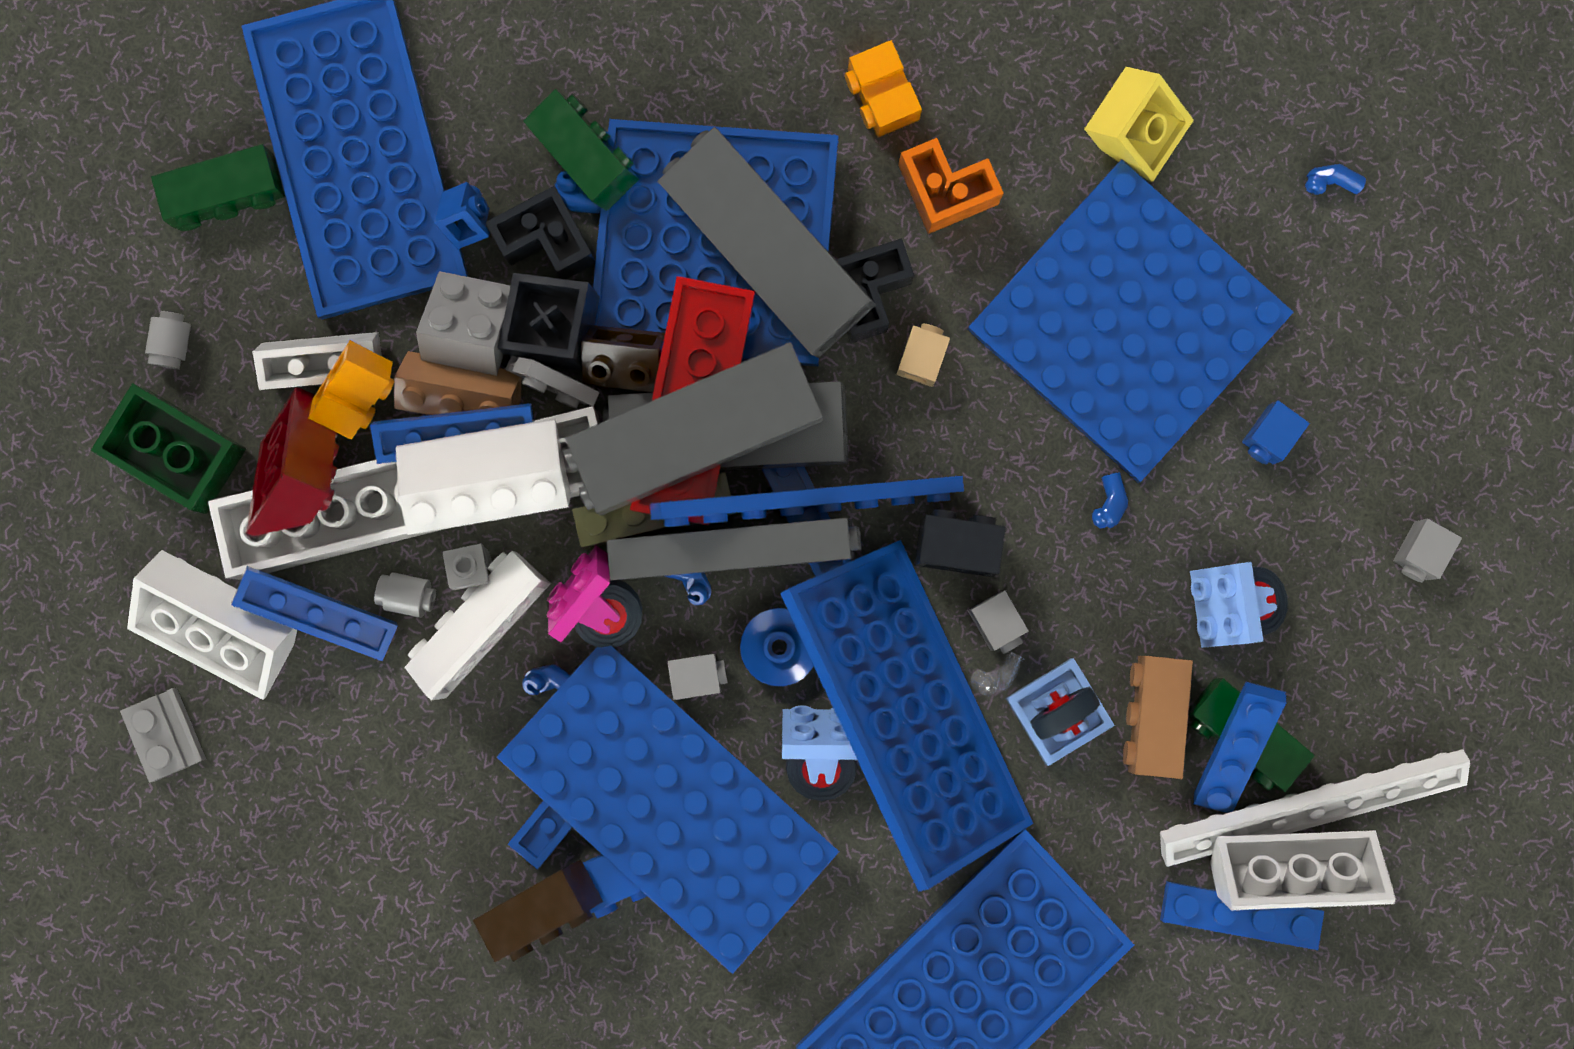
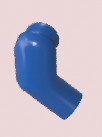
[1305,164,1366,195]
[1092,472,1128,529]
[522,664,571,695]

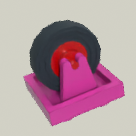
[547,546,642,648]

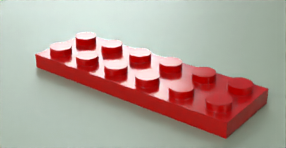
[630,276,755,526]

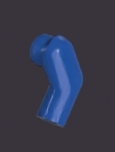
[555,171,601,214]
[664,573,711,606]

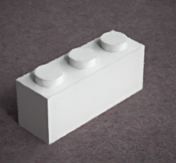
[253,332,382,390]

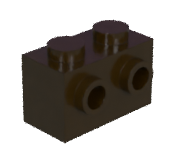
[581,325,665,393]

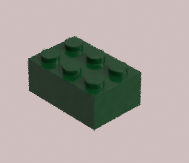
[90,383,247,514]

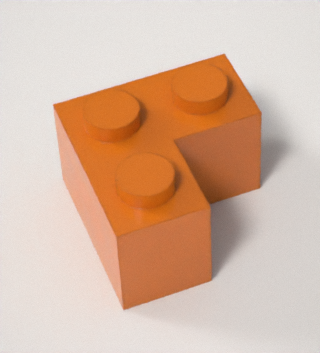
[898,138,1004,234]

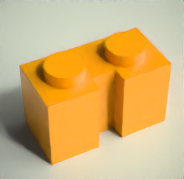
[844,40,922,137]
[308,340,394,440]

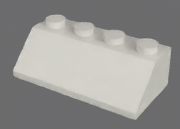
[396,418,571,535]
[127,550,297,700]
[404,551,551,700]
[1210,831,1396,910]

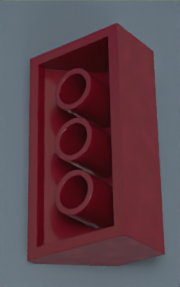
[246,387,339,536]

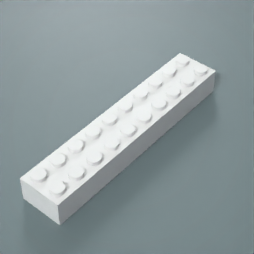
[208,406,600,580]

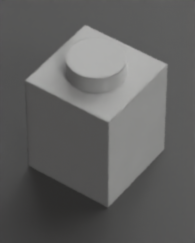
[1393,519,1462,582]
[967,590,1029,654]
[667,654,728,700]

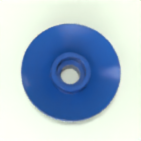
[740,608,814,686]

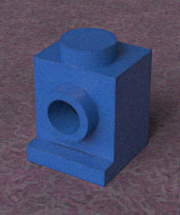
[434,182,490,249]

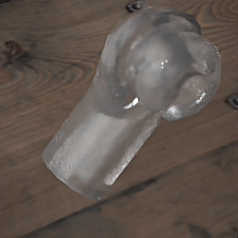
[970,651,1026,696]

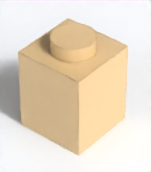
[896,324,950,387]

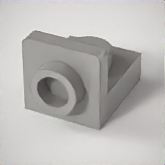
[443,544,492,590]

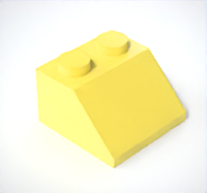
[1084,67,1194,182]

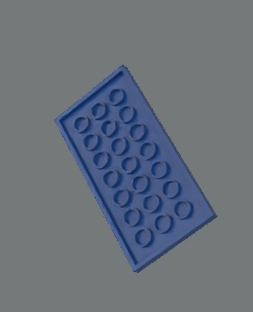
[241,0,469,320]
[780,540,1034,892]
[497,646,839,974]
[796,829,1134,1049]

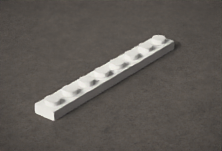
[1160,749,1470,867]

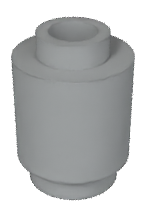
[145,311,191,369]
[374,572,436,618]

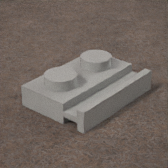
[505,356,599,409]
[120,688,206,783]

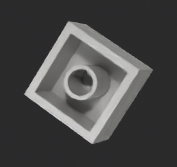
[416,271,511,376]

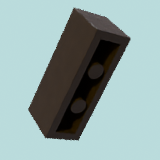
[473,859,603,962]

